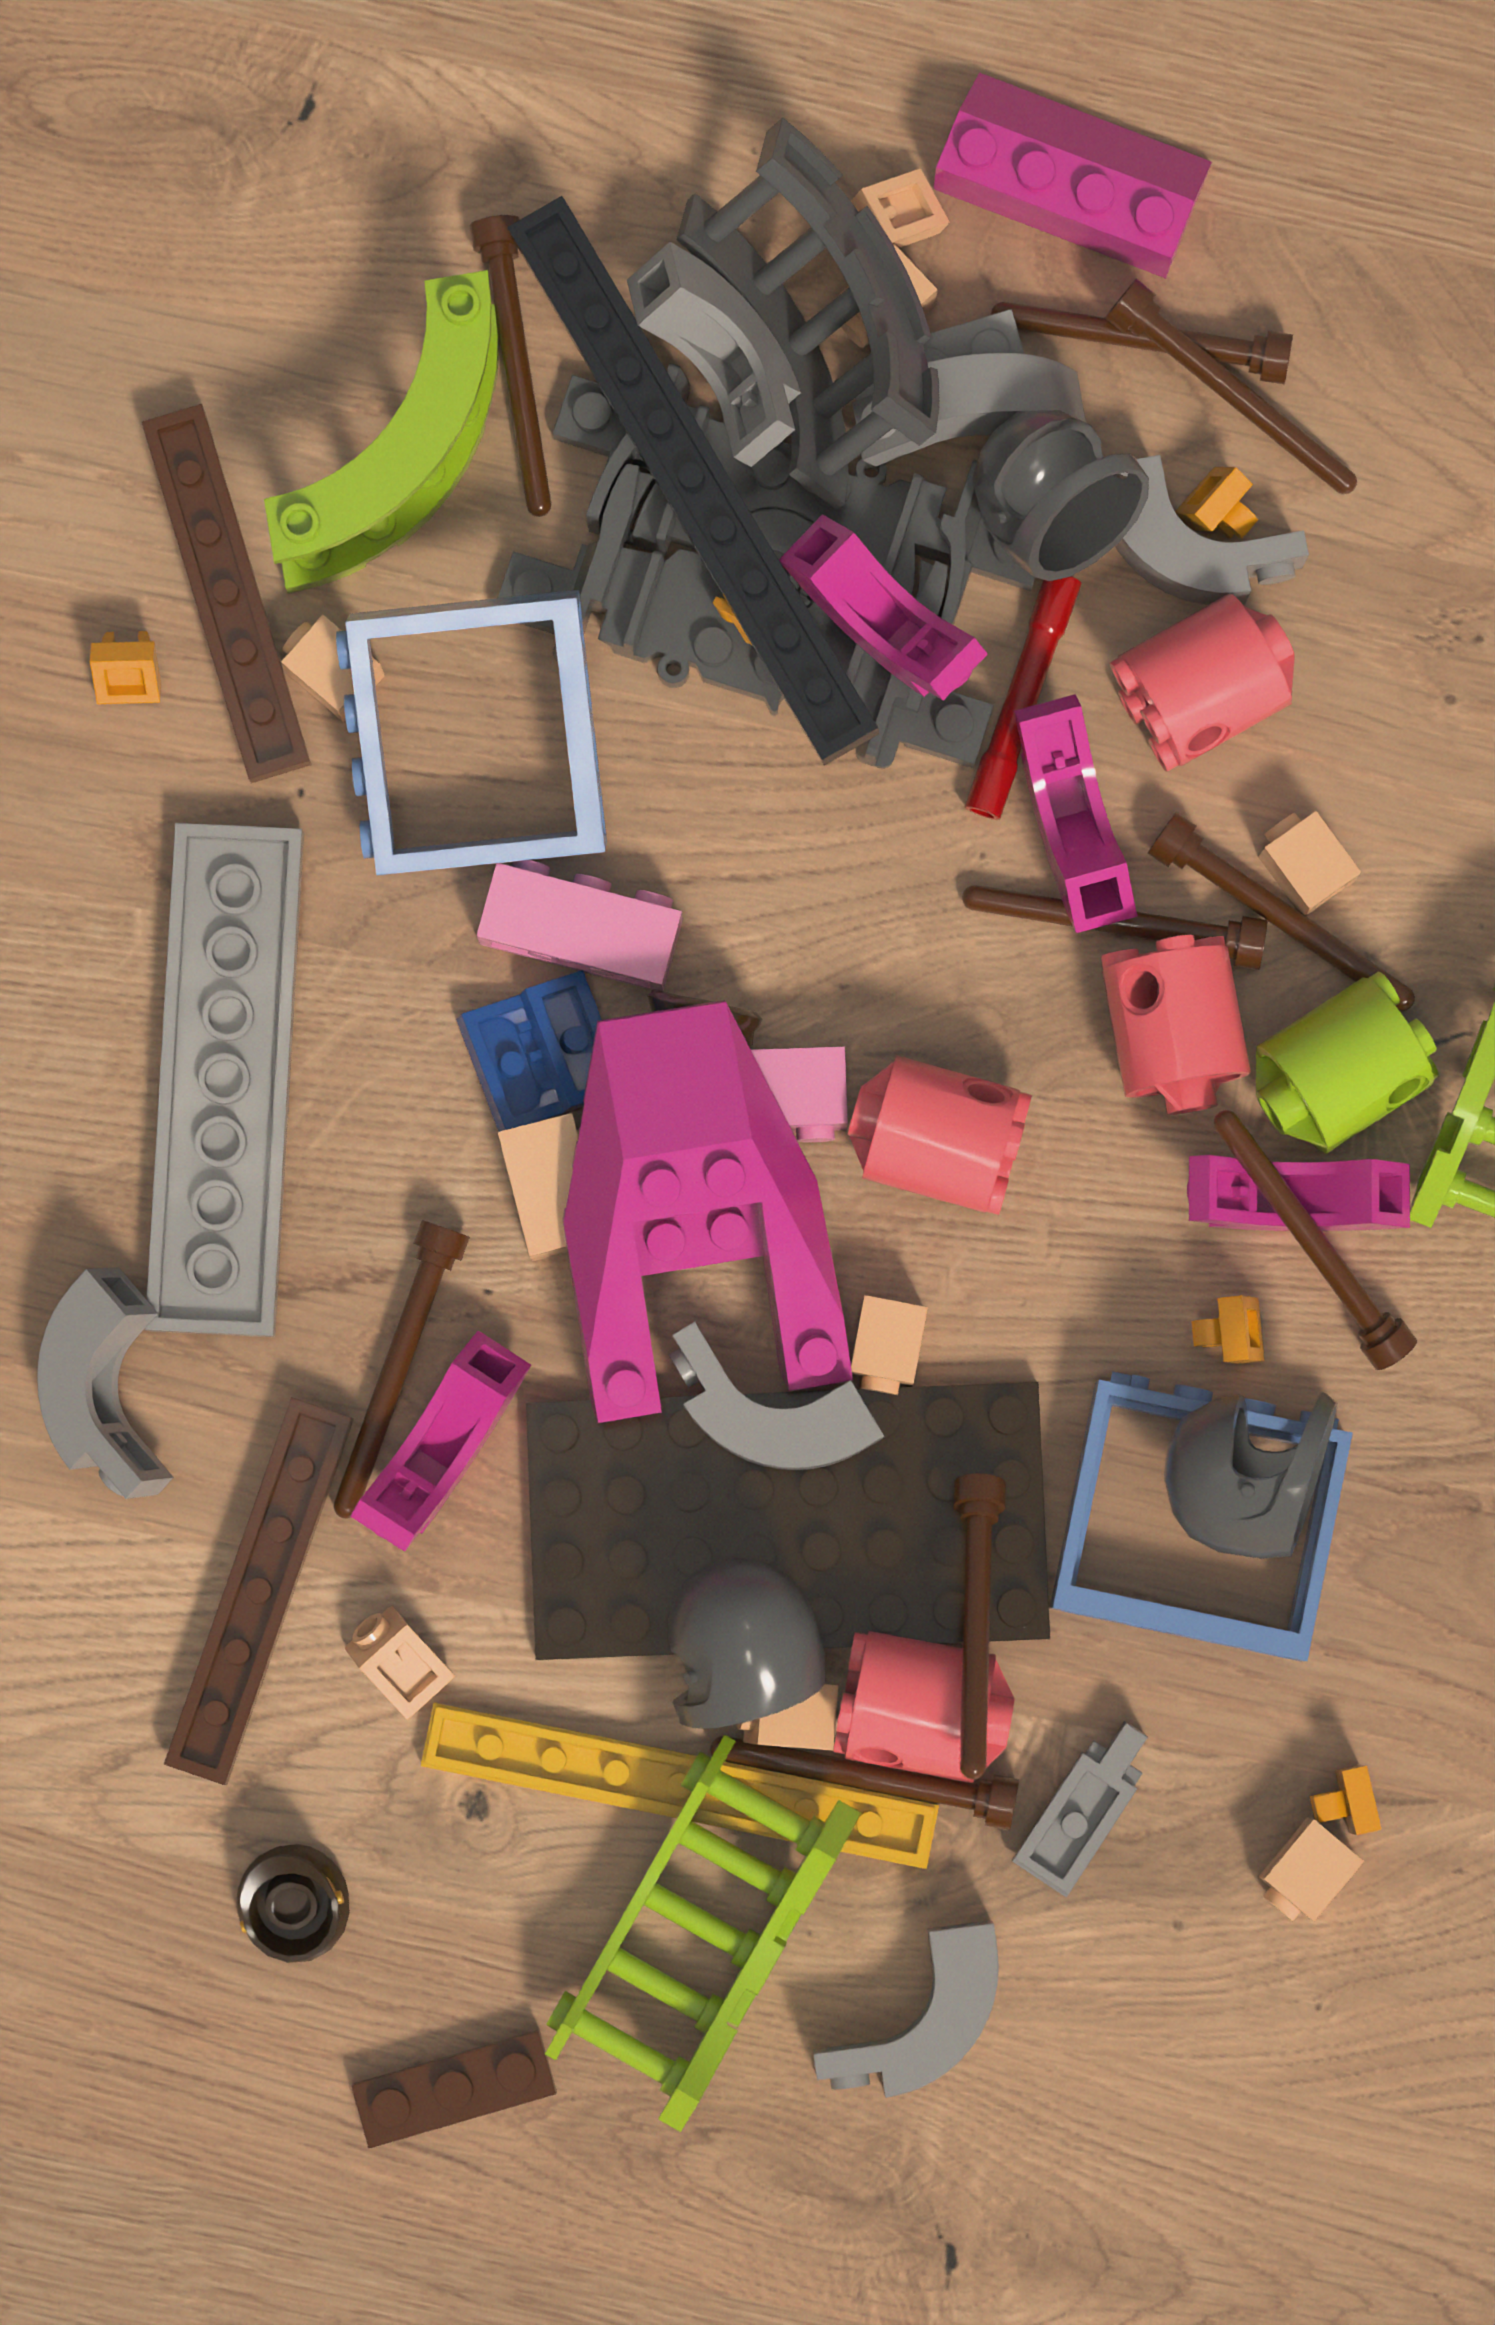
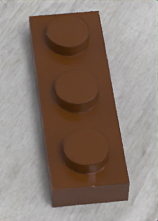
[351,2029,557,2149]

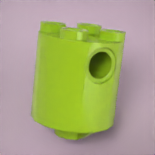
[1256,971,1439,1154]

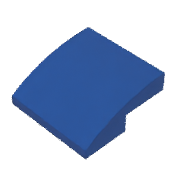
[456,970,602,1132]

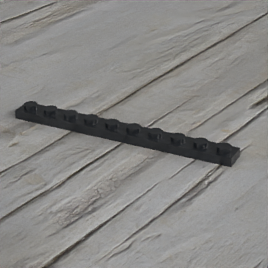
[507,196,880,766]

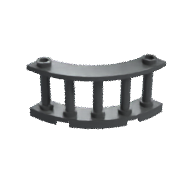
[676,118,939,510]

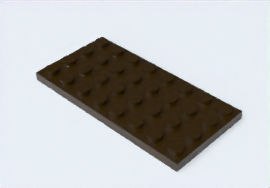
[526,1382,1050,1660]

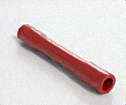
[964,576,1082,820]

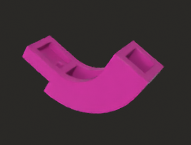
[779,514,988,701]
[1014,694,1137,933]
[1187,1155,1410,1231]
[350,1330,531,1552]

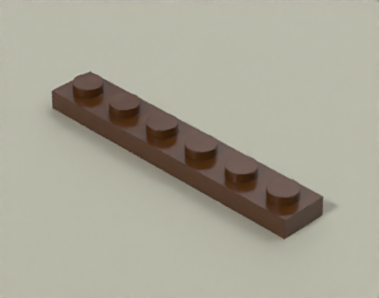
[142,404,312,783]
[164,1397,354,1785]

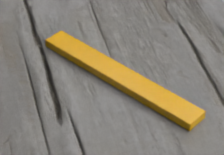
[421,1702,939,1869]

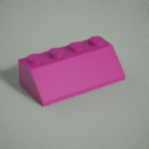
[934,72,1212,279]

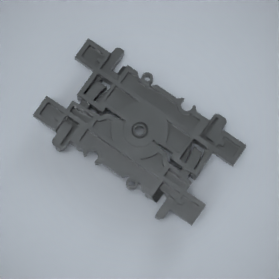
[498,363,1036,769]

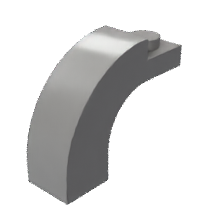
[627,242,801,467]
[853,353,1086,467]
[1115,455,1309,605]
[37,1267,174,1499]
[669,1322,884,1470]
[813,1920,999,2098]

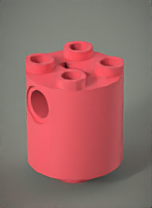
[1109,594,1295,772]
[1101,935,1251,1115]
[848,1055,1032,1215]
[833,1631,1015,1783]

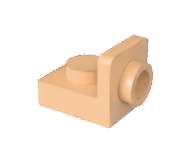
[851,168,950,248]
[345,1606,455,1720]

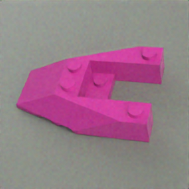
[563,1000,853,1423]

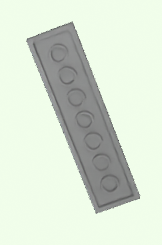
[145,823,304,1337]

